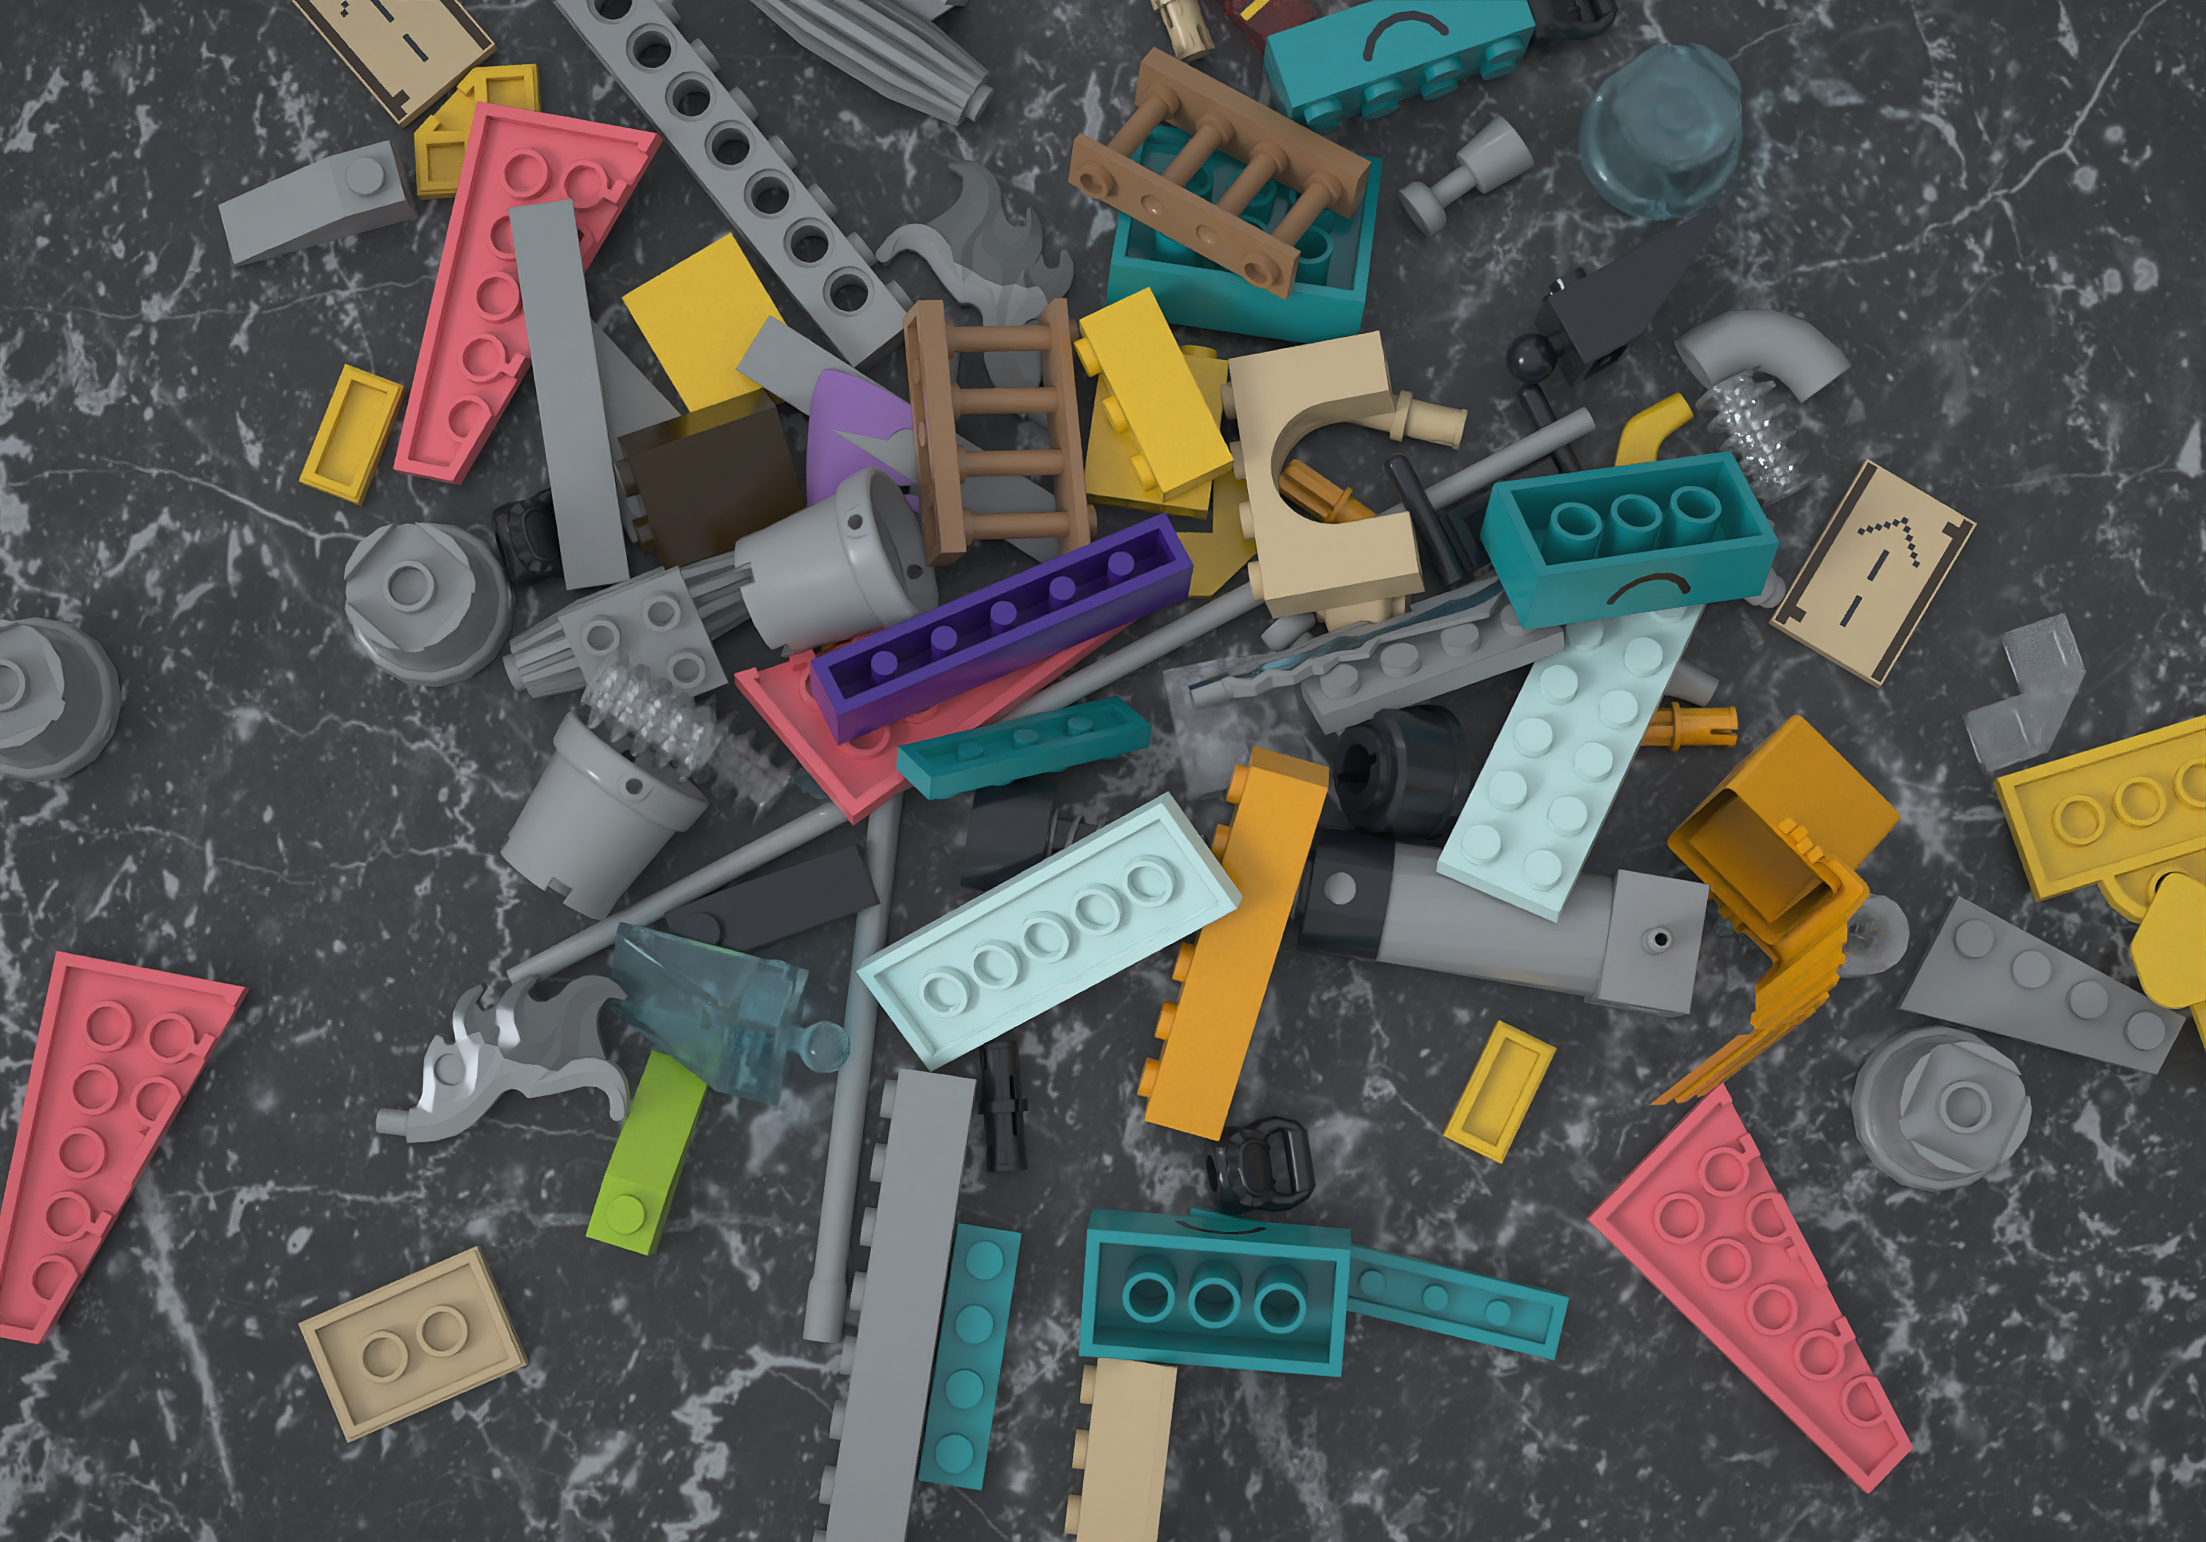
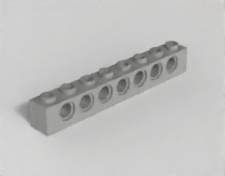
[551,0,914,374]

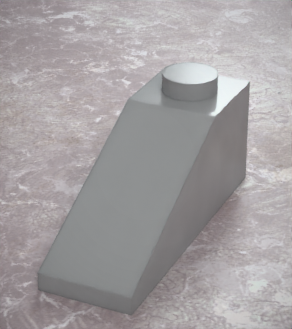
[218,140,418,267]

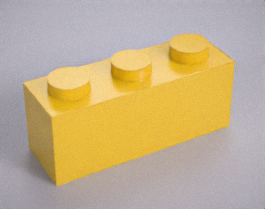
[1074,287,1234,503]

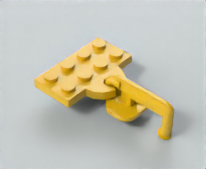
[1993,715,2206,1051]

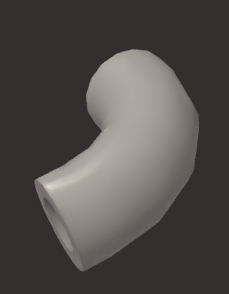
[1674,309,1852,404]

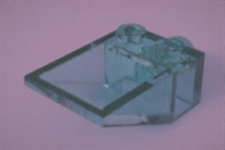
[609,921,851,1107]

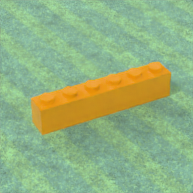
[1137,746,1329,1141]

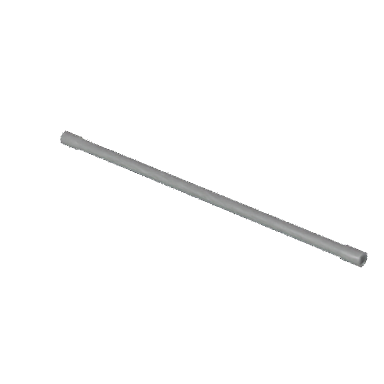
[803,352,960,1343]

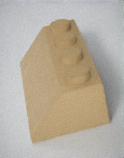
[1064,1357,1177,1542]

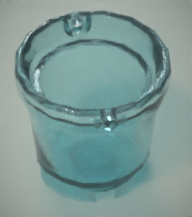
[1577,43,1743,221]

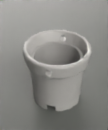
[734,465,939,658]
[344,522,516,687]
[0,617,122,783]
[500,709,709,921]
[1851,1024,2032,1192]

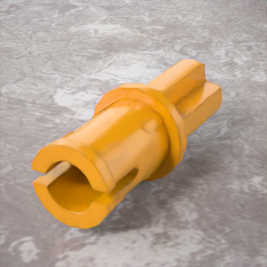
[1279,459,1378,524]
[1640,701,1738,752]

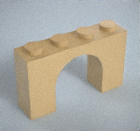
[1221,331,1425,619]

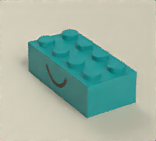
[1262,0,1536,137]
[1480,451,1780,630]
[1079,1208,1351,1377]

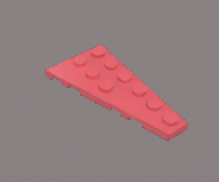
[393,101,664,485]
[734,619,1137,826]
[0,951,250,1344]
[1585,1083,1913,1494]

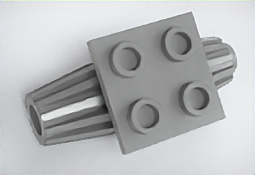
[750,0,994,126]
[503,549,753,730]

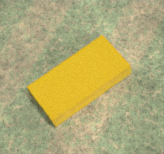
[299,364,408,506]
[1442,1020,1557,1164]

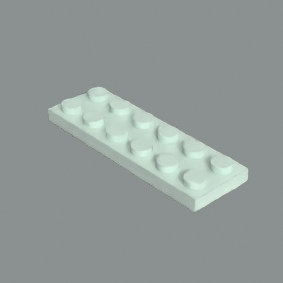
[1436,603,1707,923]
[856,791,1243,1072]

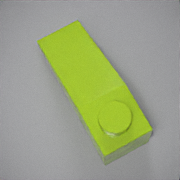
[586,1050,714,1256]

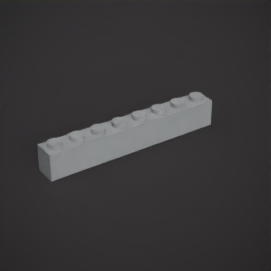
[812,1068,978,1542]

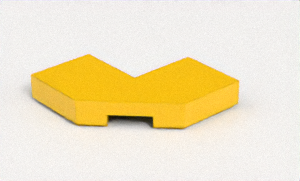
[414,64,541,200]
[1176,470,1258,599]

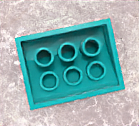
[1106,125,1383,344]

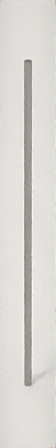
[506,407,1596,985]

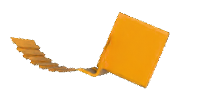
[1650,715,1900,1105]

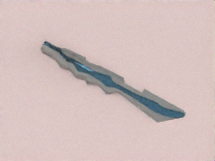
[1187,575,1506,710]

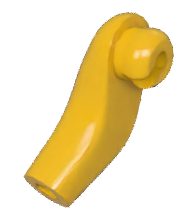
[1614,392,1694,467]

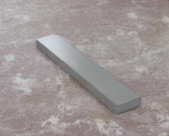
[508,199,630,590]
[735,315,1061,563]

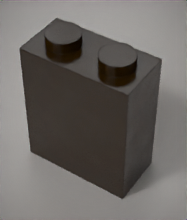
[613,388,806,570]

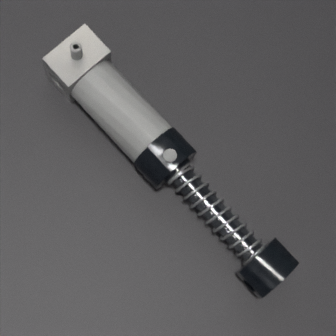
[960,778,1710,1018]

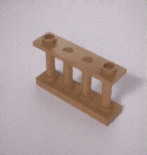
[1068,47,1371,300]
[903,298,1097,567]

